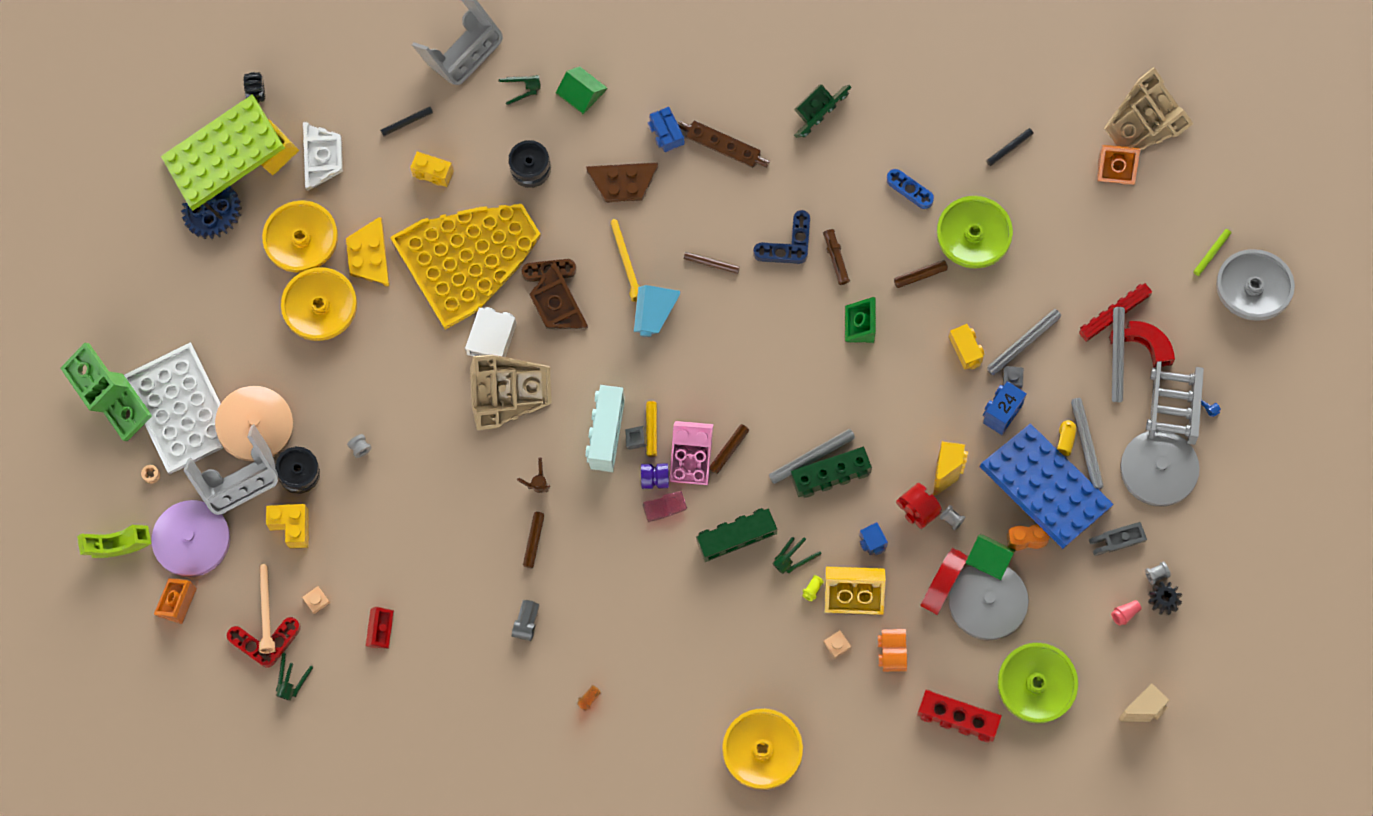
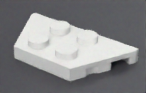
[303,122,343,190]

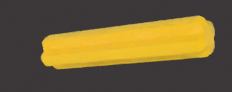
[646,401,657,457]

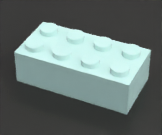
[585,385,625,472]

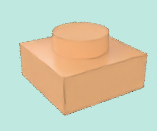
[302,586,330,614]
[823,630,851,658]

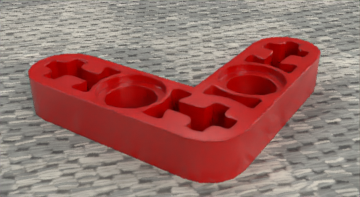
[226,617,301,668]

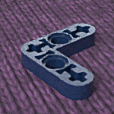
[753,210,810,264]

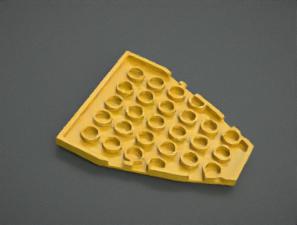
[390,204,541,330]

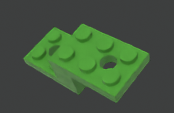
[60,343,152,441]

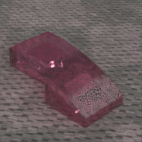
[642,491,687,522]

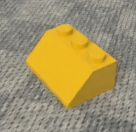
[933,441,968,496]
[825,567,886,615]

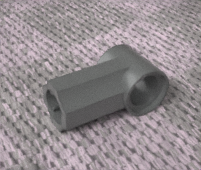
[512,600,540,641]

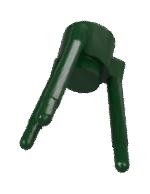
[498,75,541,105]
[773,537,822,574]
[276,653,313,701]

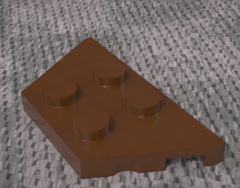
[586,162,658,203]
[529,262,588,329]

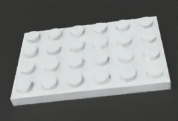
[124,342,223,475]

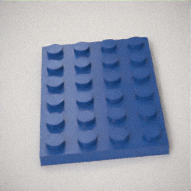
[979,423,1114,549]

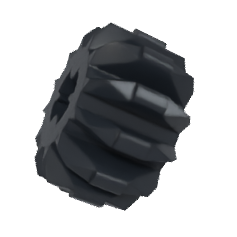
[243,72,266,103]
[1148,581,1182,615]

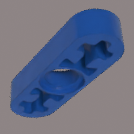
[887,169,934,209]

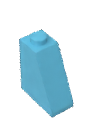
[634,285,680,337]

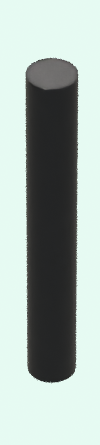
[380,107,433,136]
[986,128,1034,166]

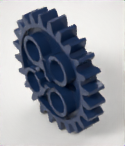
[181,186,242,239]

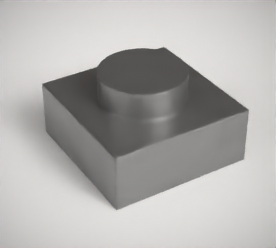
[1003,366,1024,388]
[625,426,647,450]

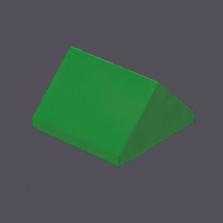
[556,66,607,115]
[845,297,876,343]
[966,534,1016,580]

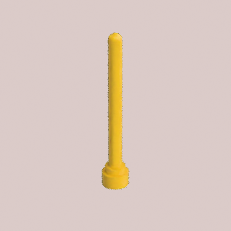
[611,219,640,302]

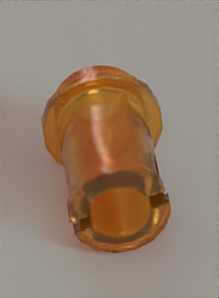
[577,685,602,711]

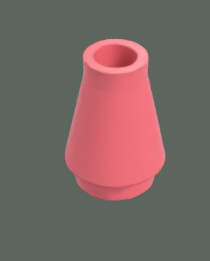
[1111,600,1142,626]

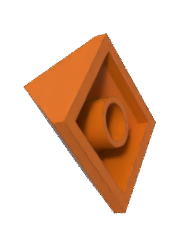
[1097,145,1140,185]
[154,578,197,624]

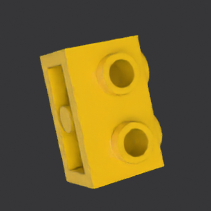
[410,151,454,187]

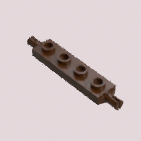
[678,120,770,168]

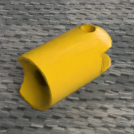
[1056,420,1076,456]

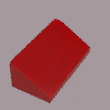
[366,607,394,649]

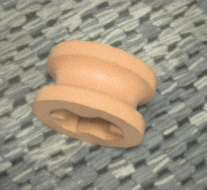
[141,465,160,484]

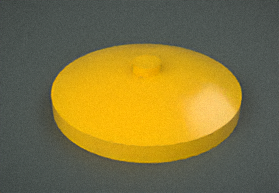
[262,200,338,273]
[281,267,357,341]
[722,708,803,790]

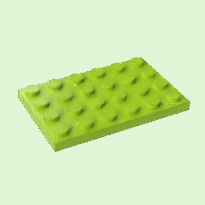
[161,94,285,210]

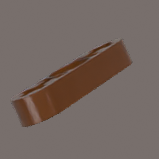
[522,259,576,282]

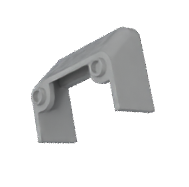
[412,0,503,85]
[184,424,278,515]

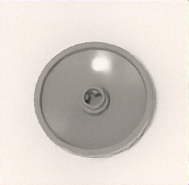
[1216,249,1295,321]
[1120,430,1199,506]
[949,566,1028,640]

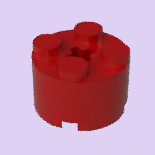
[896,483,942,529]

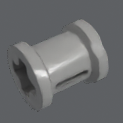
[940,505,966,531]
[1145,562,1171,585]

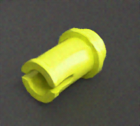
[802,575,824,601]

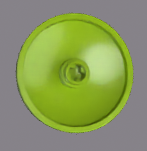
[937,196,1013,268]
[997,643,1078,723]

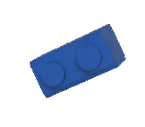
[647,107,685,152]

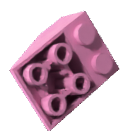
[669,421,713,485]

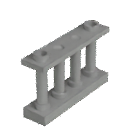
[1146,362,1204,445]

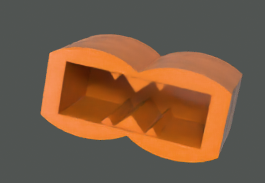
[1007,524,1050,551]
[878,629,907,672]

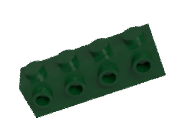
[791,446,872,498]
[696,508,778,562]

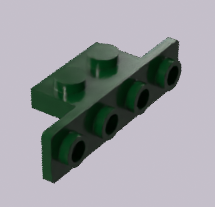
[794,84,852,138]

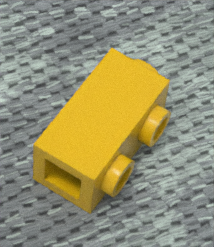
[949,324,985,370]

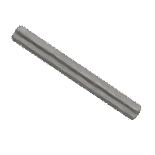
[1112,307,1125,402]
[987,309,1061,375]
[1071,398,1103,489]
[769,429,855,484]

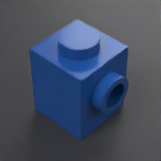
[859,522,888,555]

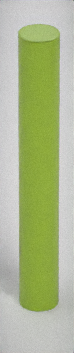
[1193,229,1231,276]

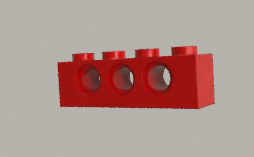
[917,689,1002,743]

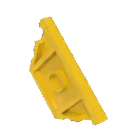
[346,217,390,286]

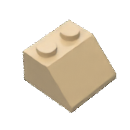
[1119,683,1170,722]

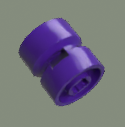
[641,463,669,489]

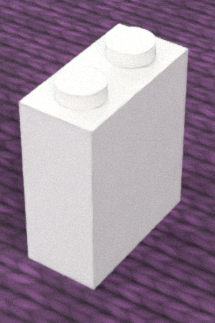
[465,307,517,357]

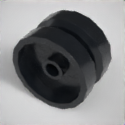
[508,140,551,188]
[275,446,320,494]

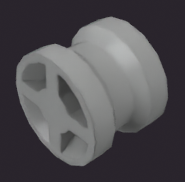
[347,434,372,458]

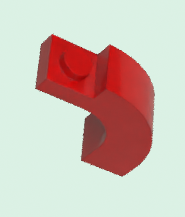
[1109,321,1175,368]
[920,548,968,615]

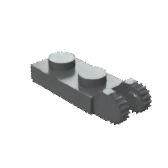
[1089,522,1147,556]

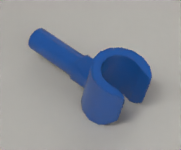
[1201,399,1221,417]

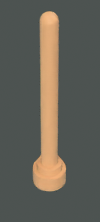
[259,564,275,654]

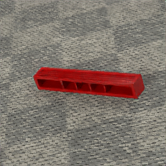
[1079,283,1153,342]

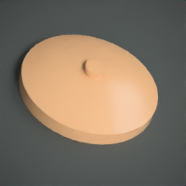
[215,386,293,462]

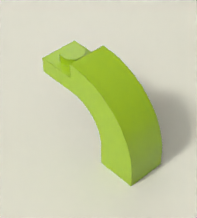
[77,525,151,558]

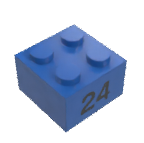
[982,381,1027,435]

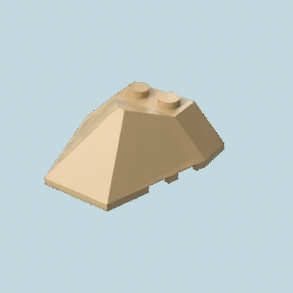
[1104,67,1193,151]
[470,354,551,430]

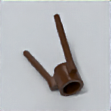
[517,457,550,493]

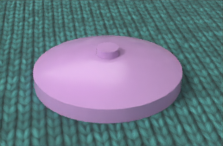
[152,500,230,577]

